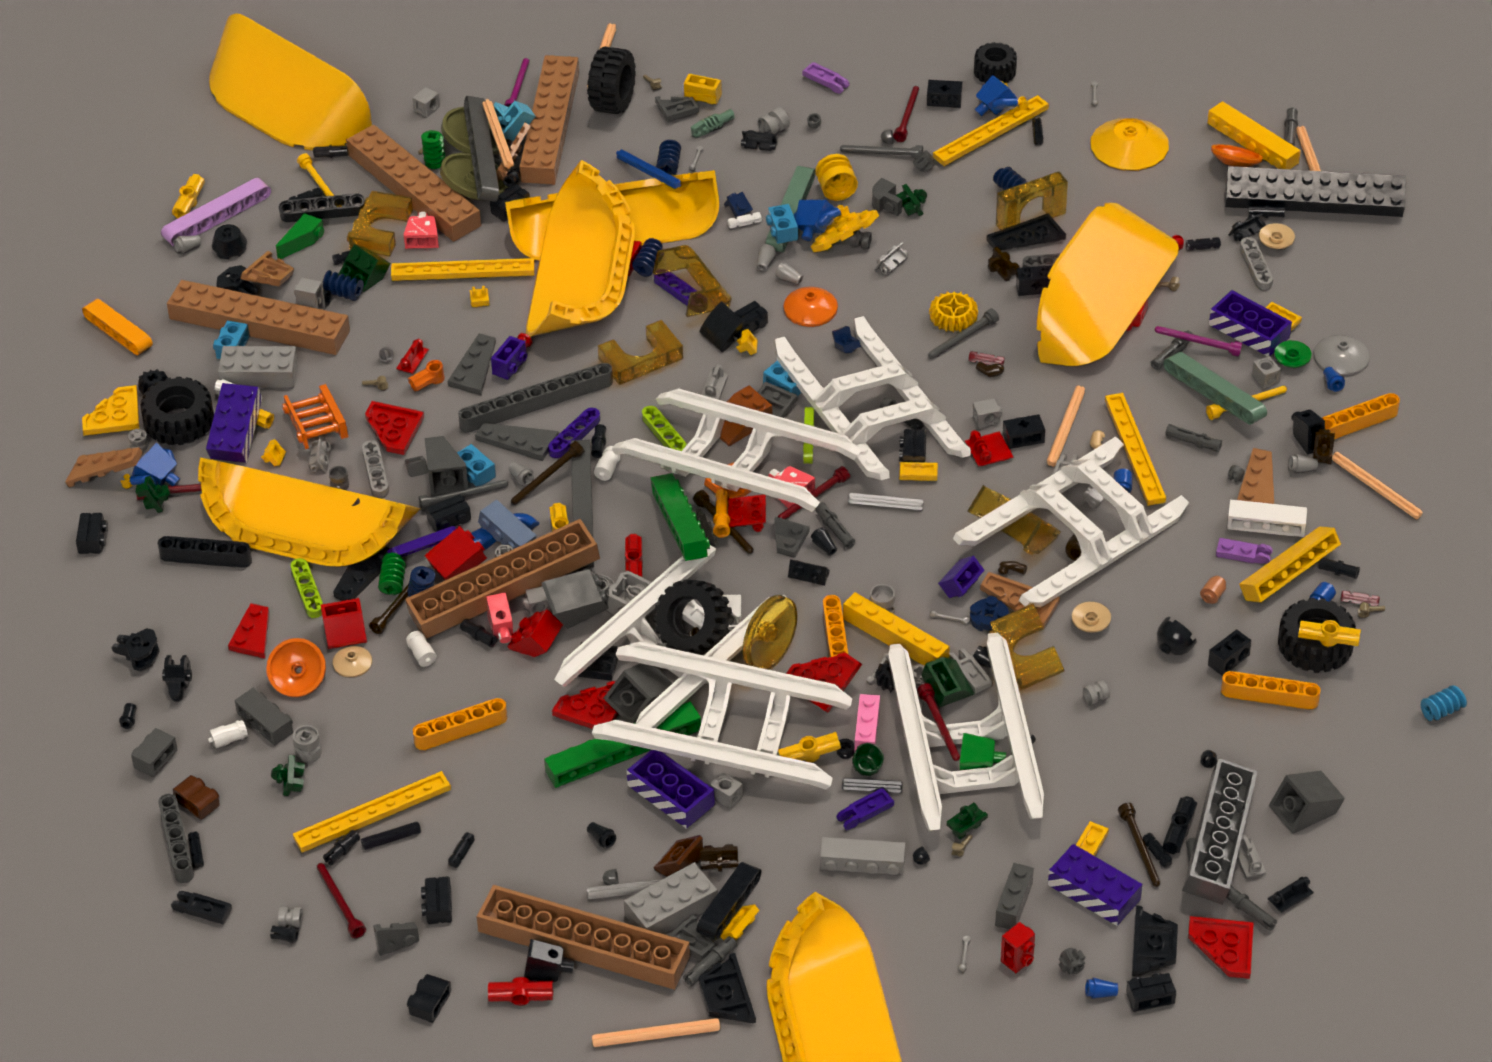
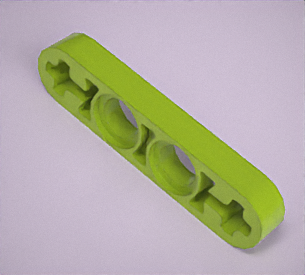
[642,406,687,451]
[803,407,814,464]
[290,558,323,618]

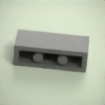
[235,687,293,746]
[995,863,1034,930]

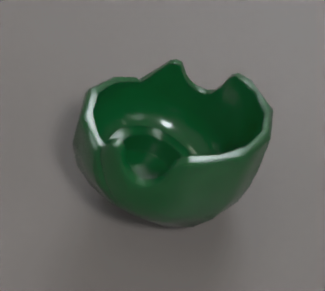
[852,743,884,776]

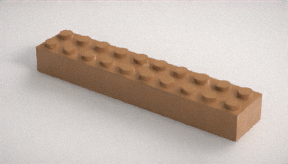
[520,55,579,185]
[346,125,481,242]
[167,280,350,355]
[405,519,600,639]
[477,885,690,990]

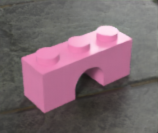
[855,694,880,751]

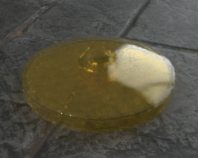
[743,595,798,670]

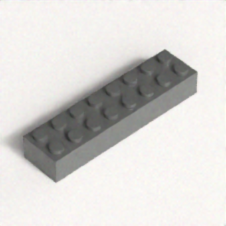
[1182,758,1258,905]

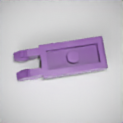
[802,62,850,94]
[1216,538,1273,564]

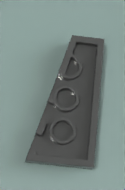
[448,333,496,395]
[475,423,559,461]

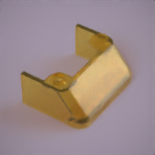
[653,245,732,317]
[967,485,1061,556]

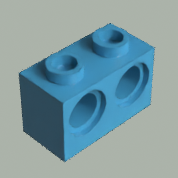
[766,204,798,244]
[213,320,250,359]
[763,360,802,396]
[457,444,496,486]

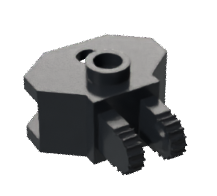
[216,265,259,295]
[111,628,160,671]
[162,655,192,702]

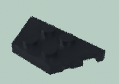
[1132,905,1178,976]
[699,953,756,1023]

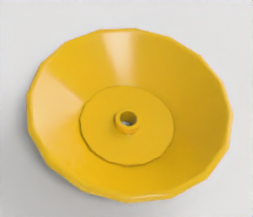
[1090,118,1169,171]

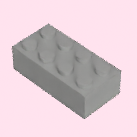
[218,346,298,388]
[624,862,718,934]

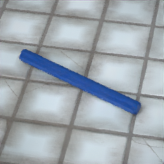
[616,149,681,189]

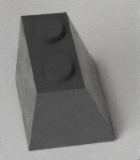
[425,436,468,497]
[541,569,609,629]
[603,663,673,723]
[1269,771,1345,833]

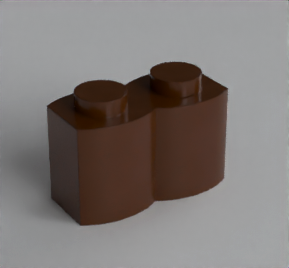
[173,775,220,820]

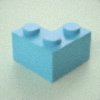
[493,100,536,141]

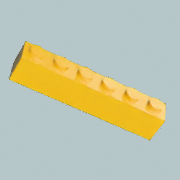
[1207,101,1301,169]
[1239,526,1341,602]
[843,592,950,665]

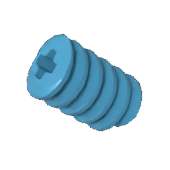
[1420,685,1467,721]

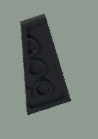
[986,213,1066,250]
[333,546,390,601]

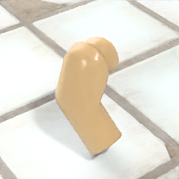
[1090,430,1105,449]

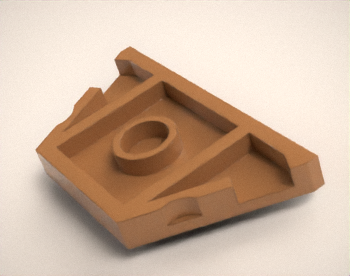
[241,251,294,286]

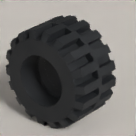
[974,42,1017,83]

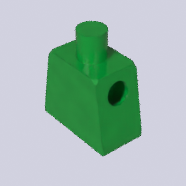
[959,733,1006,771]

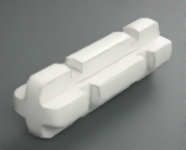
[727,212,762,229]

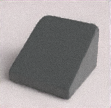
[405,456,428,477]

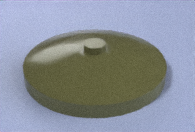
[441,107,509,155]
[440,153,508,201]

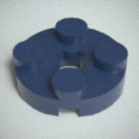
[970,596,1009,633]

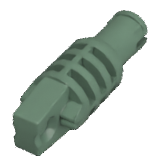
[691,109,735,138]

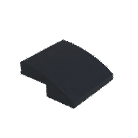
[699,301,746,353]
[577,642,619,681]

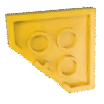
[810,210,879,252]
[82,385,140,436]

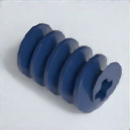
[656,140,681,175]
[993,167,1031,202]
[632,238,664,277]
[323,270,364,301]
[407,566,435,597]

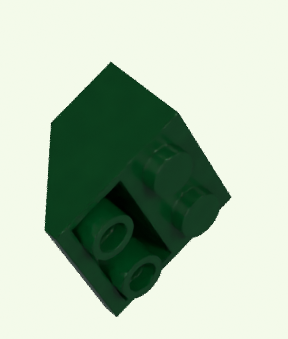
[339,244,391,292]
[921,657,974,708]

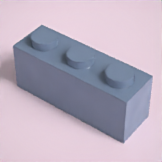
[478,499,537,549]

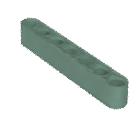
[766,166,815,252]
[1163,352,1267,425]

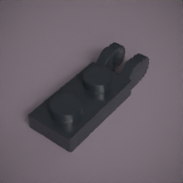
[171,890,232,924]

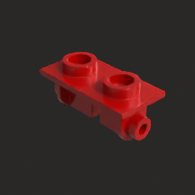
[396,339,429,374]

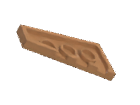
[496,122,530,182]
[65,447,143,487]
[1237,448,1274,504]
[980,572,1060,628]

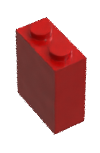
[424,526,487,580]

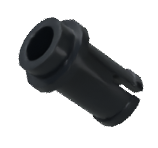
[119,703,137,729]
[270,925,299,943]

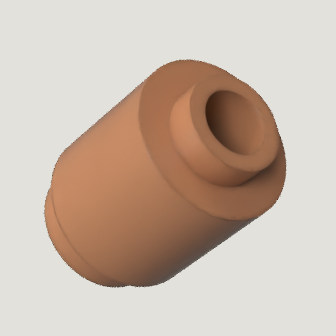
[1200,576,1226,604]

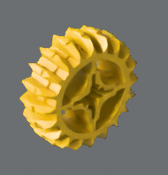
[929,291,978,333]

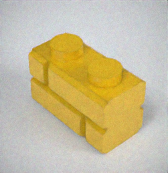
[684,73,722,104]

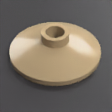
[1259,223,1295,249]
[1072,602,1111,633]
[333,646,372,677]

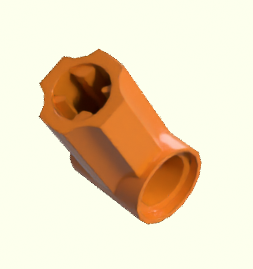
[408,360,445,392]

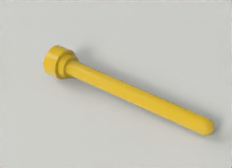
[297,153,342,207]
[1206,386,1287,420]

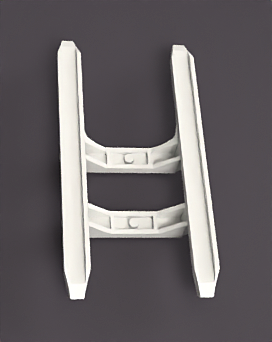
[773,316,971,480]
[612,388,861,512]
[953,436,1190,607]
[554,545,791,728]
[888,633,1044,831]
[592,642,853,790]

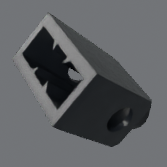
[1291,409,1325,455]
[524,939,574,982]

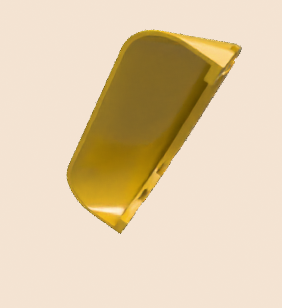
[209,13,372,150]
[526,160,635,337]
[505,170,719,261]
[1037,202,1179,366]
[198,457,421,567]
[767,892,902,1062]

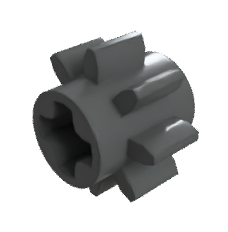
[913,150,935,172]
[1058,948,1085,975]

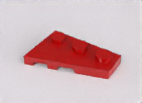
[228,603,269,659]

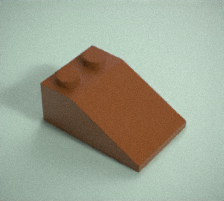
[720,385,773,446]

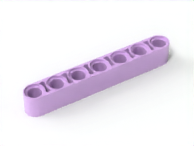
[161,178,271,246]

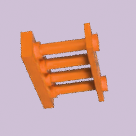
[282,384,348,449]

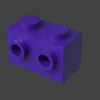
[491,336,528,380]
[938,555,985,598]

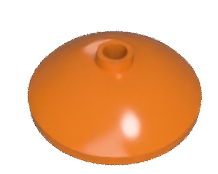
[1211,144,1263,167]
[784,286,838,327]
[266,638,326,697]

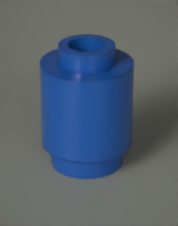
[1113,469,1133,493]
[1309,582,1336,602]

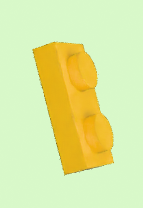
[1076,821,1109,856]
[720,904,760,941]

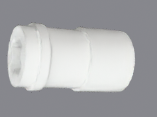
[594,446,621,481]
[406,631,437,667]
[208,720,248,749]

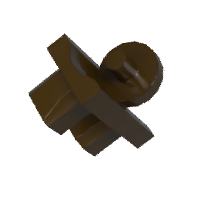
[988,247,1020,281]
[1313,429,1335,464]
[700,844,738,872]

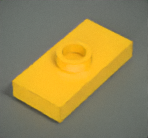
[1265,302,1302,331]
[899,462,938,481]

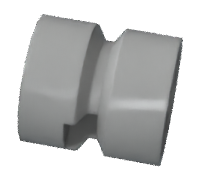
[757,107,790,135]
[870,584,895,614]
[293,725,322,763]

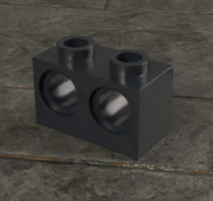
[1208,629,1251,676]

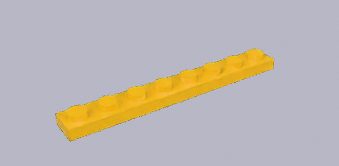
[933,95,1049,166]
[391,258,535,281]
[1105,393,1166,506]
[293,771,451,853]

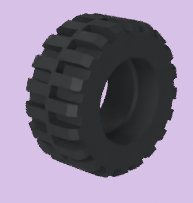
[587,46,636,114]
[140,377,214,446]
[654,579,732,655]
[1278,598,1356,673]

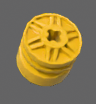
[815,154,858,201]

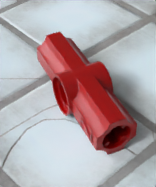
[625,534,643,578]
[488,977,553,1006]

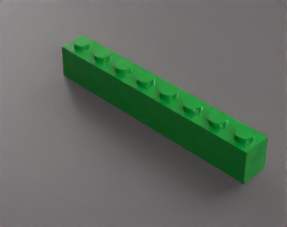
[650,473,710,561]
[544,701,701,788]

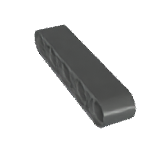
[158,794,194,883]

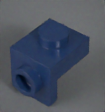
[724,192,753,219]
[832,326,861,353]

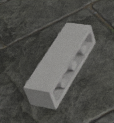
[820,837,905,875]

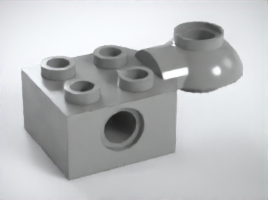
[598,571,655,620]

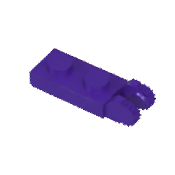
[836,788,894,830]

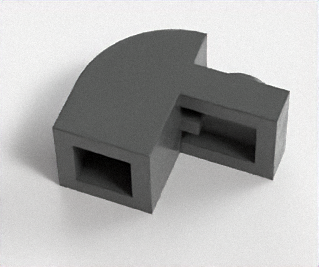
[872,178,902,216]

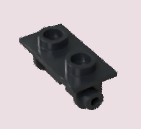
[741,130,778,151]
[1228,213,1266,241]
[788,559,830,586]
[1268,877,1314,913]

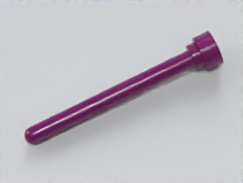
[504,58,529,107]
[1154,326,1242,357]

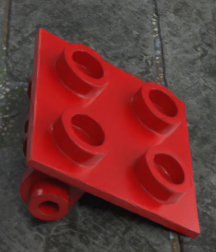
[965,430,1013,467]
[728,494,766,532]

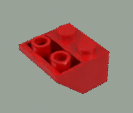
[321,598,367,649]
[507,609,563,657]

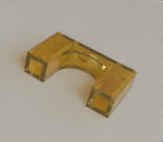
[996,171,1068,230]
[347,191,413,257]
[598,320,683,385]
[989,604,1065,690]

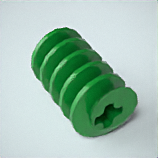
[421,130,445,169]
[378,553,406,595]

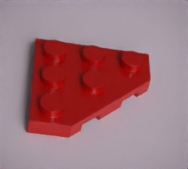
[365,401,424,455]
[786,652,862,713]
[552,681,618,729]
[1188,916,1254,979]

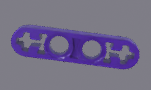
[653,268,707,312]
[548,408,600,458]
[387,526,456,557]

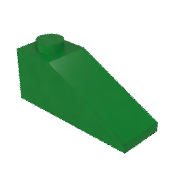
[276,213,324,259]

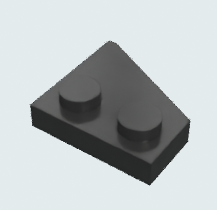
[373,922,419,956]

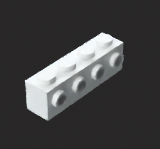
[1227,499,1307,537]

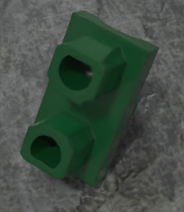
[896,184,927,216]
[135,476,170,513]
[271,755,305,796]
[947,802,988,840]

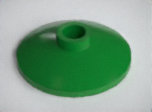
[1274,340,1312,368]

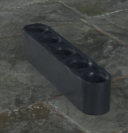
[279,193,366,222]
[157,536,252,568]
[696,862,762,940]

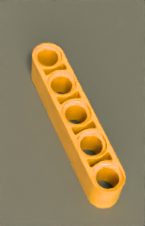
[82,299,153,355]
[1322,393,1400,439]
[823,595,849,657]
[1221,671,1321,709]
[413,698,507,750]

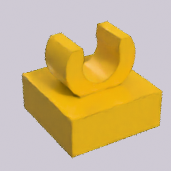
[470,286,490,307]
[736,329,758,355]
[261,439,286,467]

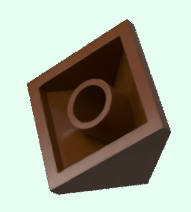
[653,835,703,877]

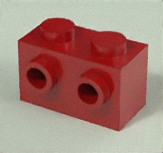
[1001,922,1035,974]

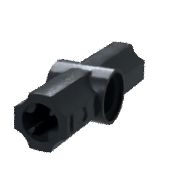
[1163,796,1197,854]

